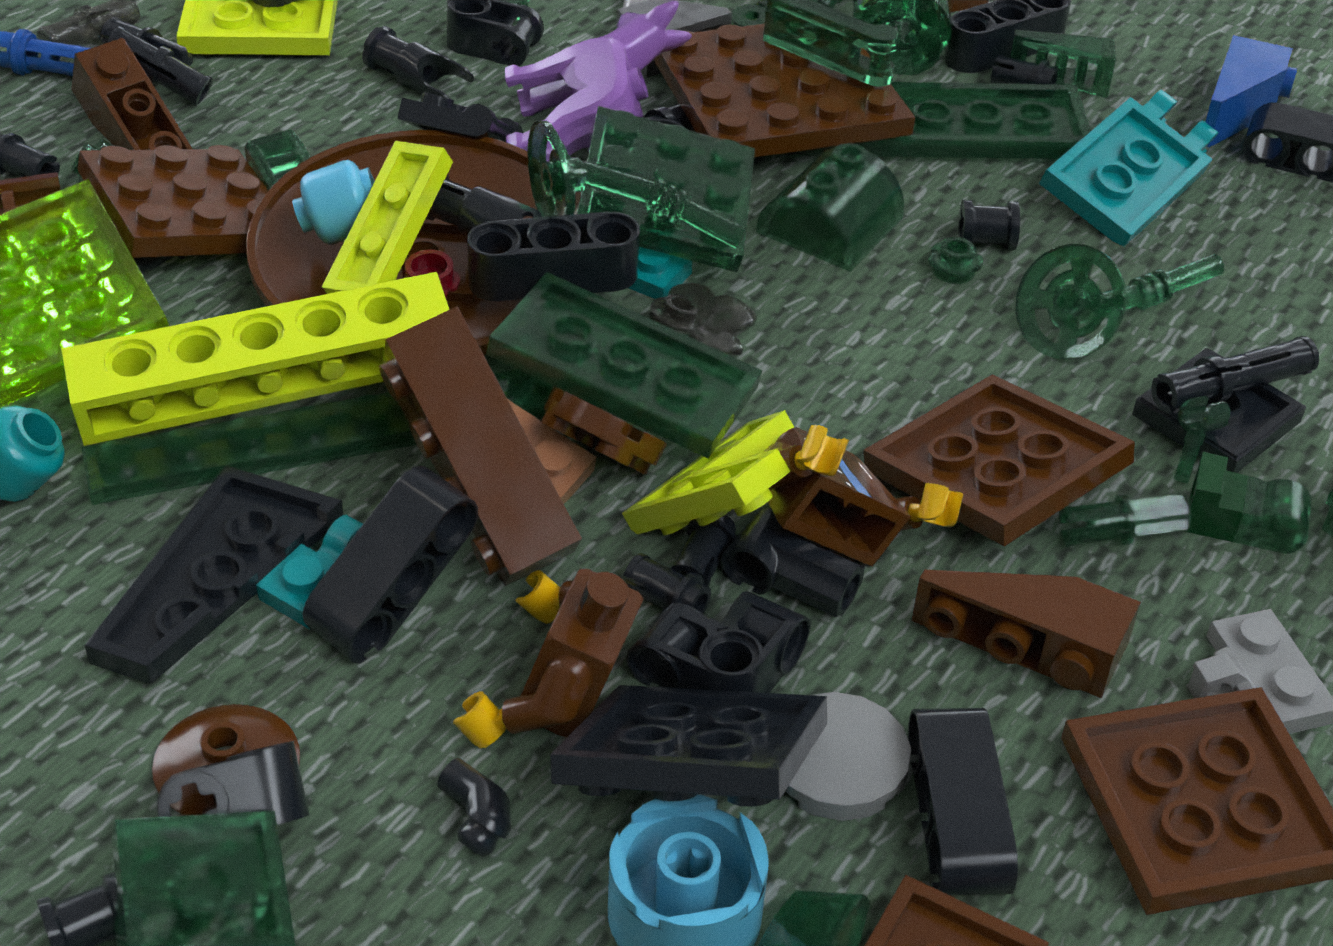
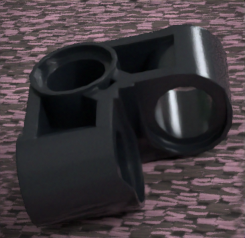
[626,591,811,693]

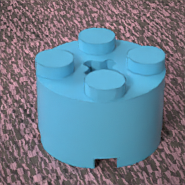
[608,794,769,946]

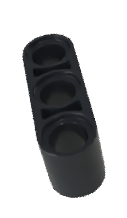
[945,0,1071,73]
[1243,102,1333,183]
[467,212,640,301]
[303,466,478,664]
[908,708,1018,895]

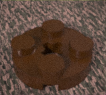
[541,386,667,475]

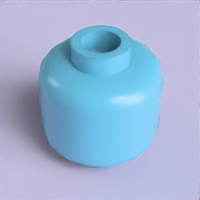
[292,160,375,245]

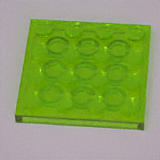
[0,179,169,407]

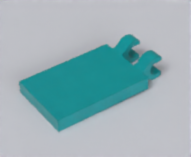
[1039,89,1219,247]

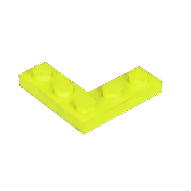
[622,410,794,536]

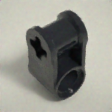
[447,0,544,66]
[157,741,310,841]

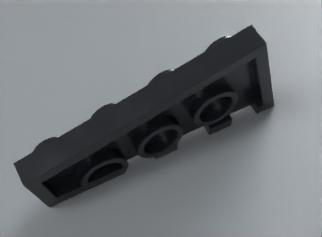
[85,465,344,684]

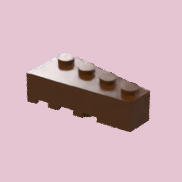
[379,306,582,586]

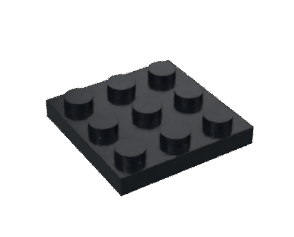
[550,685,827,807]

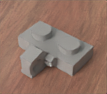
[1186,609,1333,734]

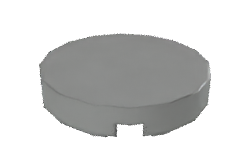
[783,692,911,821]

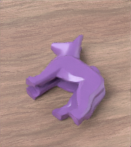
[505,1,692,162]

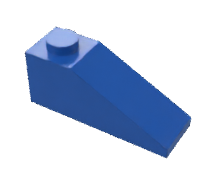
[1205,35,1297,147]

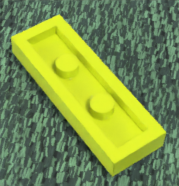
[322,141,453,294]

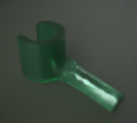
[1173,396,1230,483]

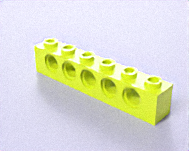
[61,272,449,446]

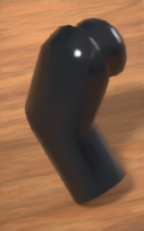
[438,758,511,856]

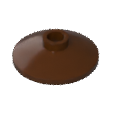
[152,704,300,821]

